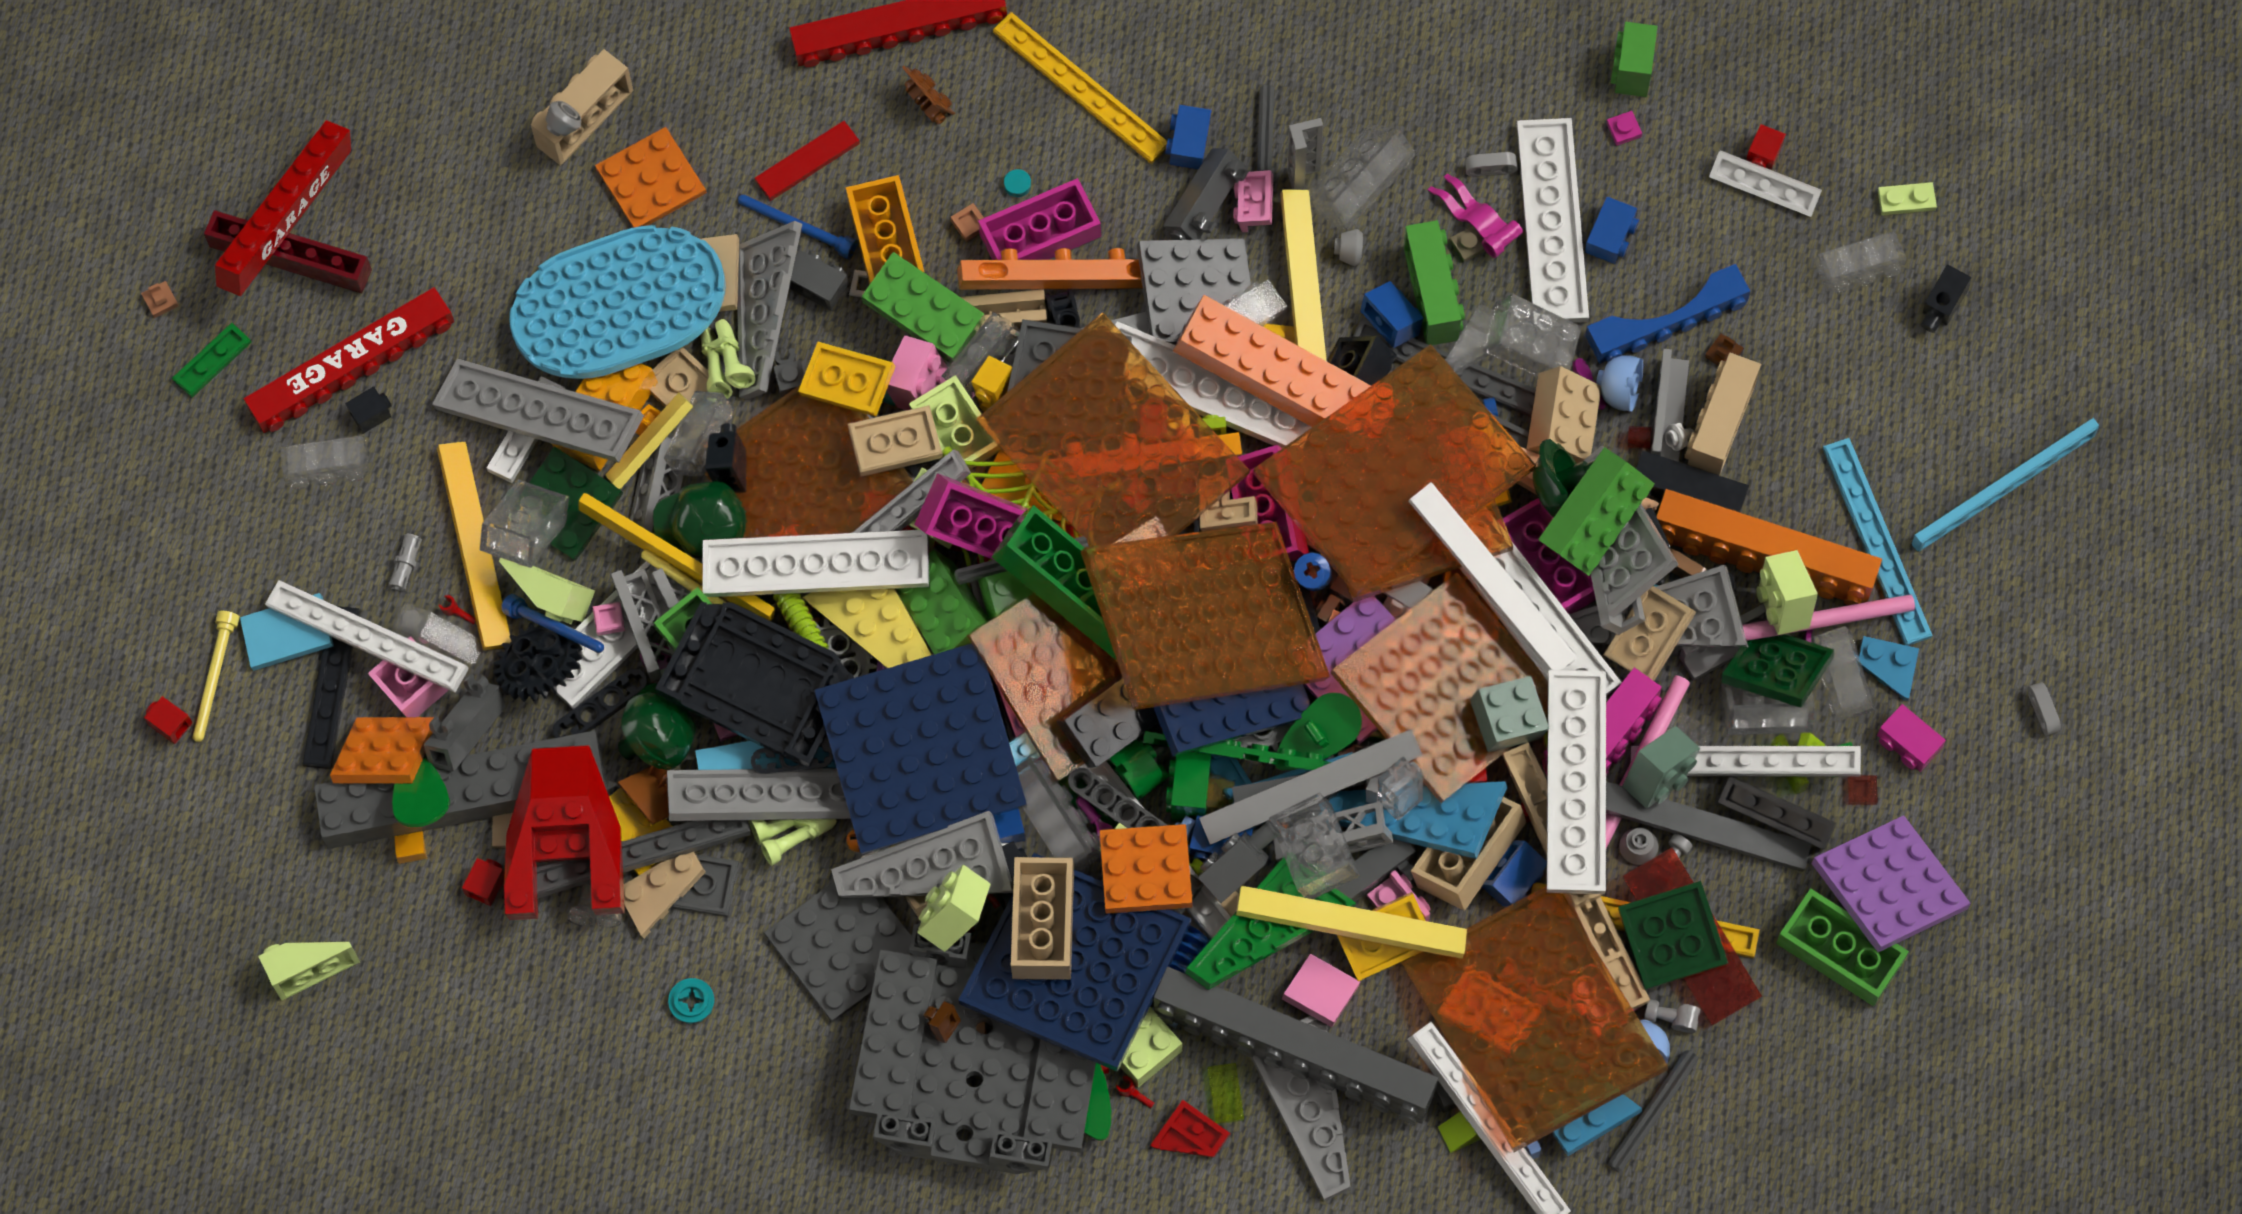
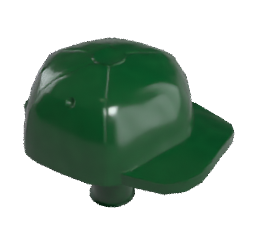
[1533,439,1595,517]
[653,482,748,558]
[618,683,696,770]

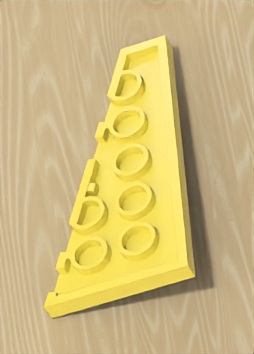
[803,588,933,668]

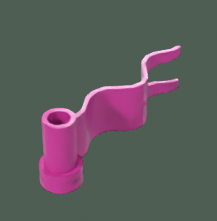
[1427,174,1523,258]

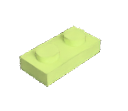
[1878,182,1937,215]

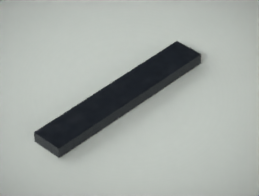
[302,606,360,769]

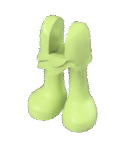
[700,319,755,401]
[748,819,837,866]

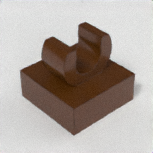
[1705,334,1744,366]
[923,1001,961,1043]

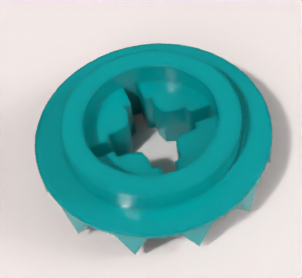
[668,978,715,1025]

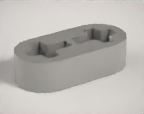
[1465,152,1517,177]
[2027,682,2061,736]

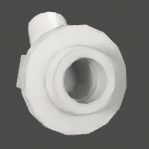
[1665,423,1694,451]

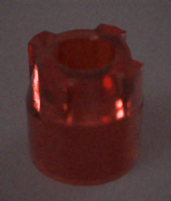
[1628,426,1651,449]

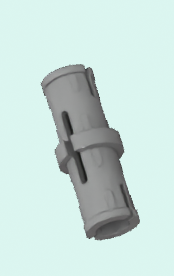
[388,533,422,592]

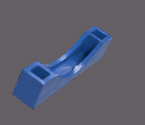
[1585,264,1750,364]

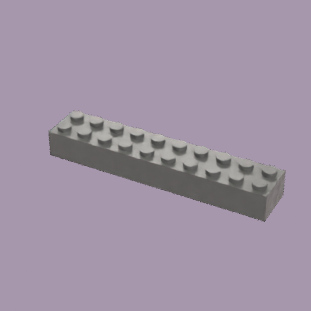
[314,731,608,849]
[1154,967,1438,1124]

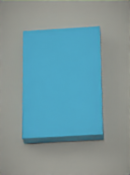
[240,593,334,671]

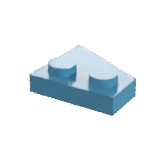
[1857,636,1919,701]

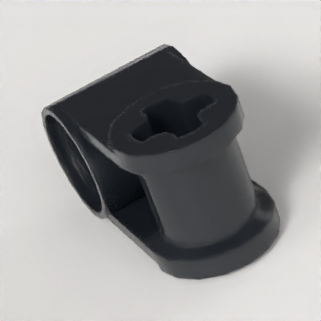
[1044,289,1080,328]

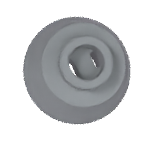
[546,101,581,136]
[1334,229,1363,266]
[1619,827,1658,865]

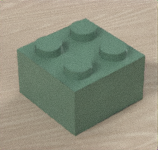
[1470,676,1549,752]
[1622,726,1700,809]

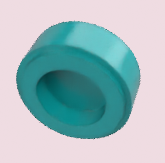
[1004,169,1031,198]

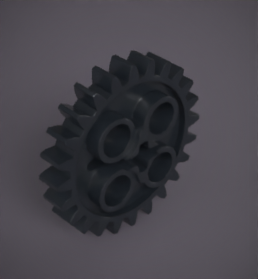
[493,621,583,702]

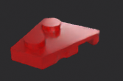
[1150,1100,1231,1158]

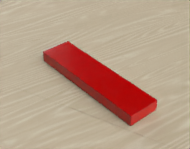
[755,121,860,201]

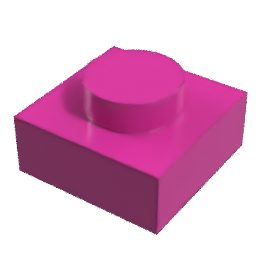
[1606,111,1642,146]

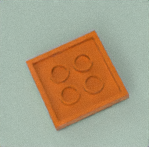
[595,127,707,228]
[330,717,434,783]
[1100,824,1192,914]

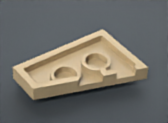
[624,852,706,939]

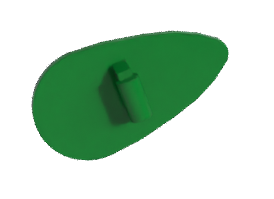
[1276,693,1362,770]
[392,758,450,827]
[1084,1063,1112,1141]

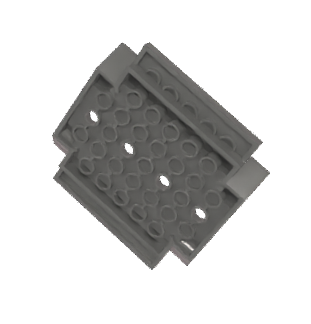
[849,924,1096,1174]

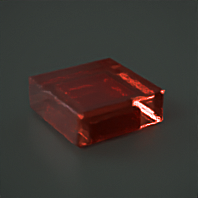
[1847,775,1878,805]

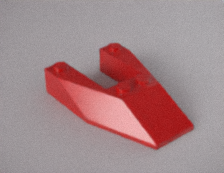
[504,745,625,920]

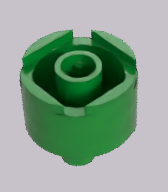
[1106,737,1169,800]

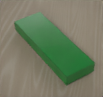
[172,323,252,398]

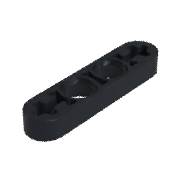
[553,669,648,738]

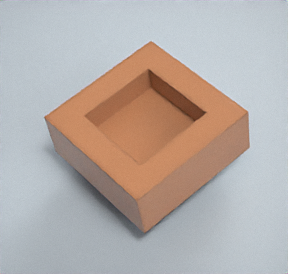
[951,203,984,242]

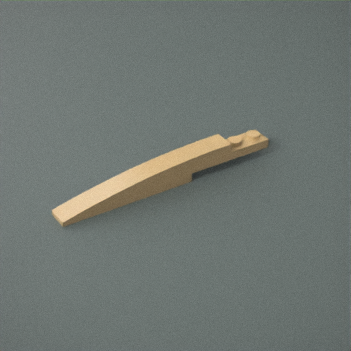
[1502,742,1650,1014]

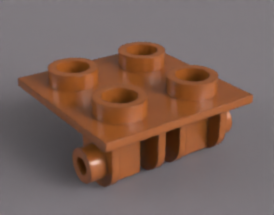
[902,66,955,124]
[617,765,669,825]

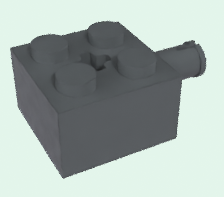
[1198,820,1280,903]

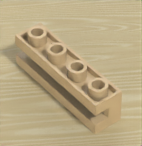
[961,289,1047,340]

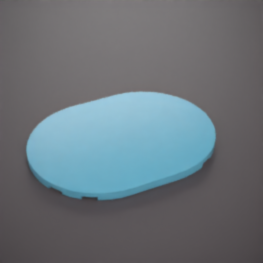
[509,225,726,379]

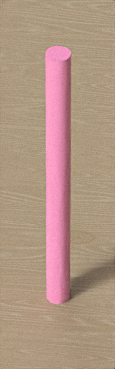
[1711,594,1915,647]
[1606,675,1690,848]

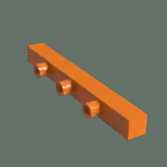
[957,248,1143,290]

